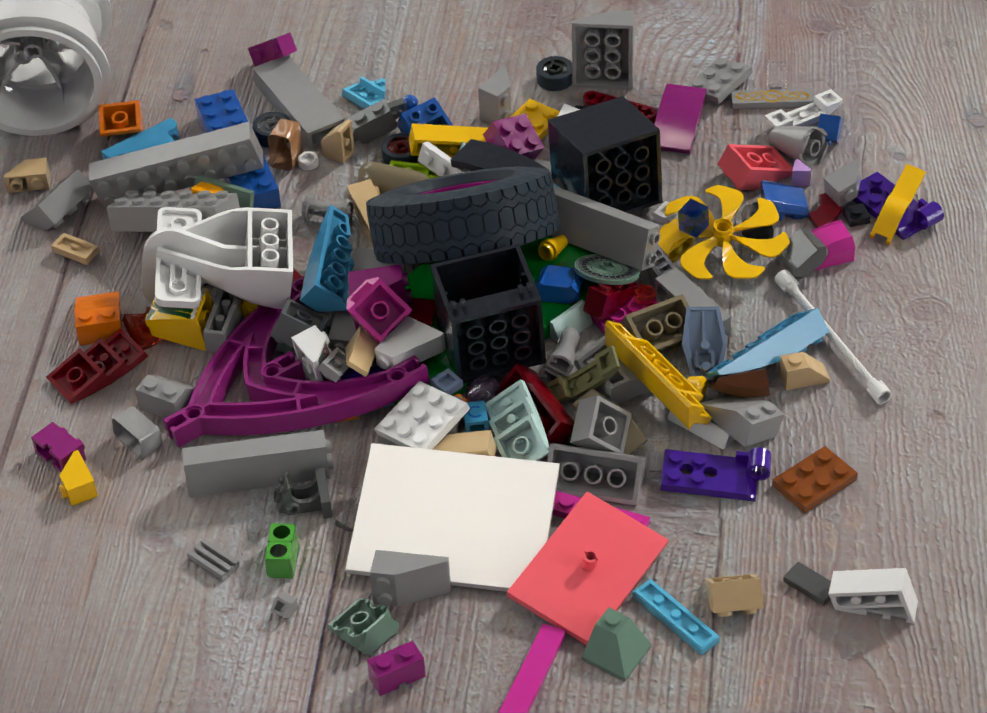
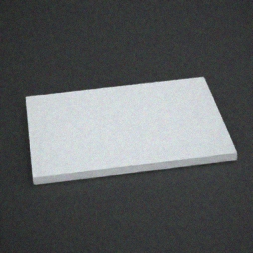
[345,443,560,592]

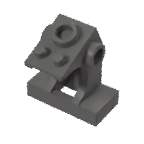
[274,467,333,519]

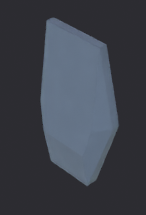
[682,306,727,383]

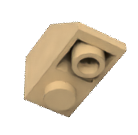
[4,158,50,193]

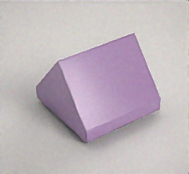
[791,159,811,187]

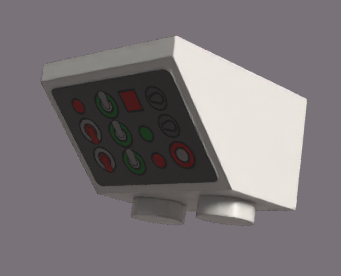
[291,325,332,381]

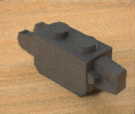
[349,98,408,144]

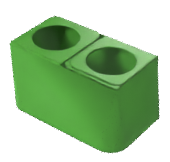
[265,523,299,579]

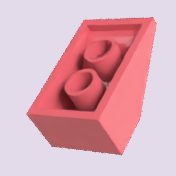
[717,144,793,191]

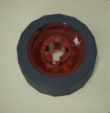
[381,133,419,165]

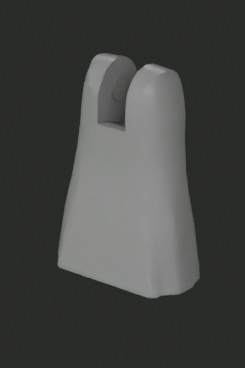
[538,327,580,385]

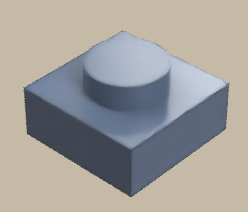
[431,368,463,395]

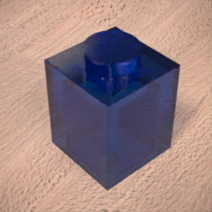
[678,199,709,238]

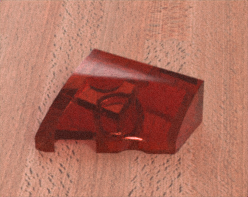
[122,307,162,350]

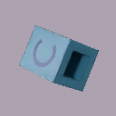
[463,400,489,433]

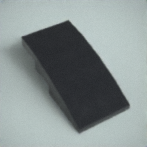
[450,139,547,171]

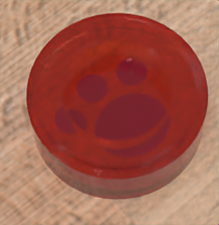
[634,285,656,306]

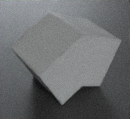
[270,592,298,618]

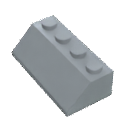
[547,443,647,506]

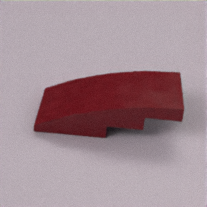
[46,328,148,404]

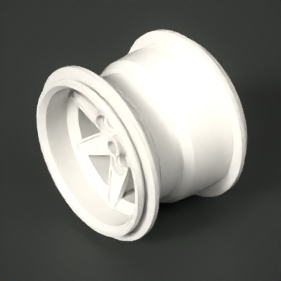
[0,0,112,136]

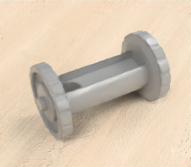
[302,193,354,225]

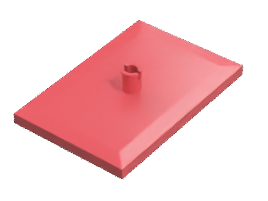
[506,491,669,646]

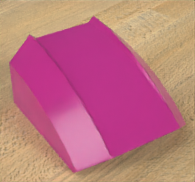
[811,219,855,271]
[346,277,412,344]

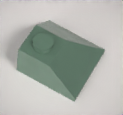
[582,607,652,681]

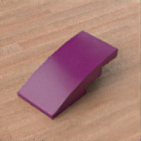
[655,83,707,154]

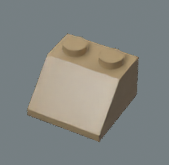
[705,574,764,617]

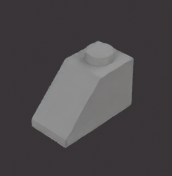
[823,158,862,207]

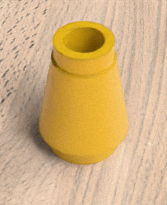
[538,235,568,261]

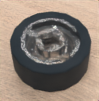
[253,112,290,148]

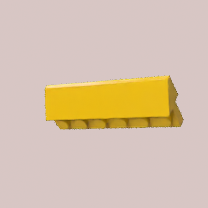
[604,320,712,429]

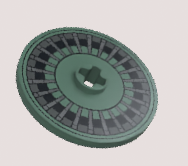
[574,254,640,285]

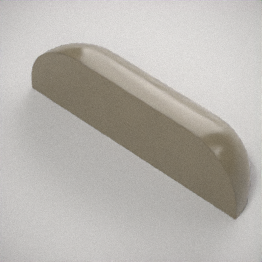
[358,162,430,194]

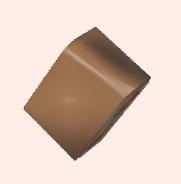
[268,119,303,171]

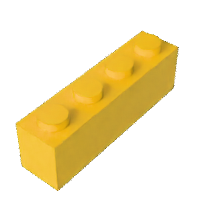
[408,124,488,158]

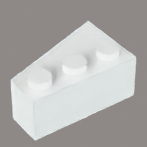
[829,568,918,624]

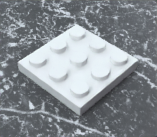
[374,381,470,450]

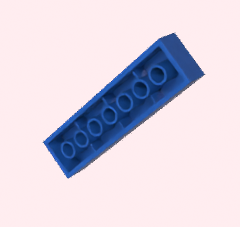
[194,89,281,209]

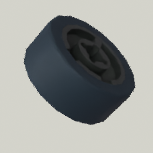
[536,56,573,91]

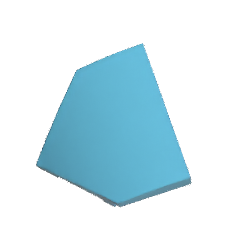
[342,76,386,109]

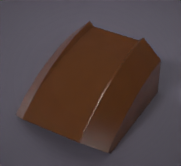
[709,368,770,397]

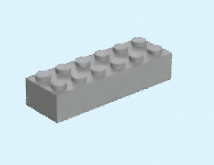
[107,190,240,232]

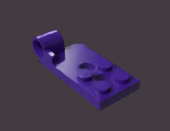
[852,172,944,240]
[660,447,772,502]

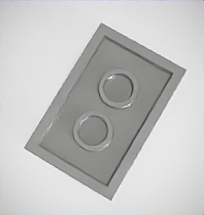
[688,58,753,104]

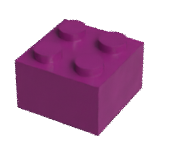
[483,113,545,159]

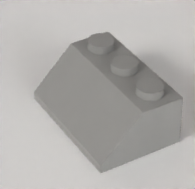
[20,169,93,231]

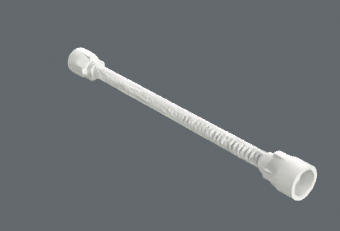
[775,270,892,405]

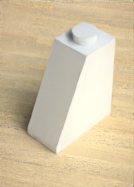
[374,316,446,370]

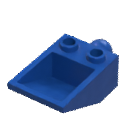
[397,95,454,134]

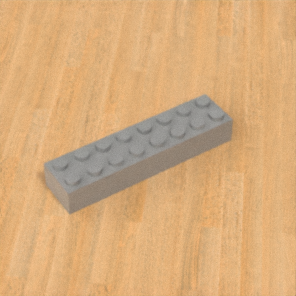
[89,122,264,209]

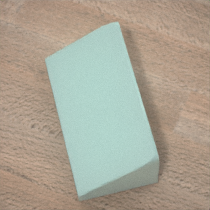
[550,300,593,342]

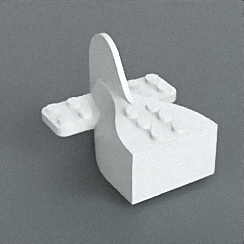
[141,207,293,309]

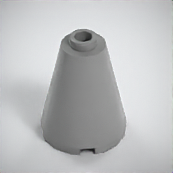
[769,126,828,168]

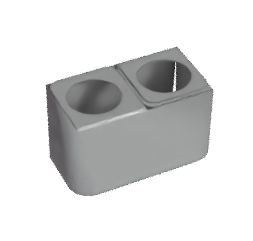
[112,406,162,459]

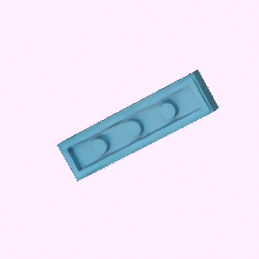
[632,579,720,655]

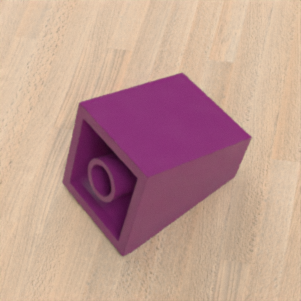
[348,264,413,331]

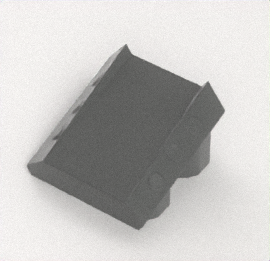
[775,227,828,279]

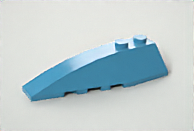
[300,205,355,312]
[706,308,830,377]

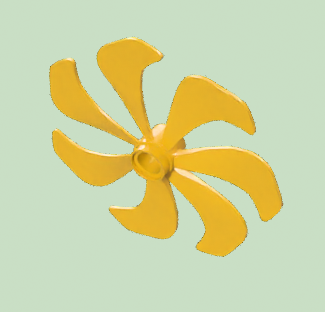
[658,185,790,279]

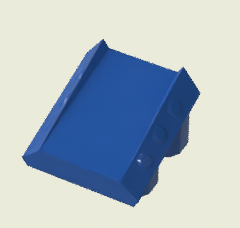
[760,180,809,221]
[535,265,584,304]

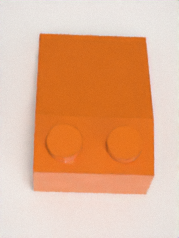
[74,291,123,346]

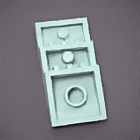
[485,379,549,461]

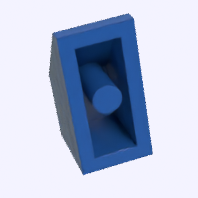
[818,113,844,146]

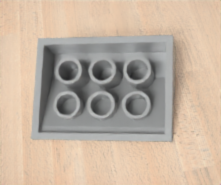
[572,10,635,90]

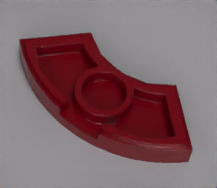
[809,193,842,229]

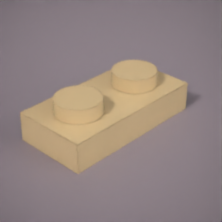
[51,233,99,265]

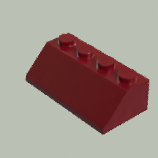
[489,363,574,447]

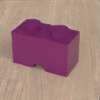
[248,32,297,67]
[31,422,86,472]
[367,640,426,696]

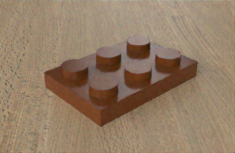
[772,446,858,513]

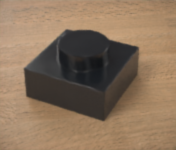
[842,203,871,227]

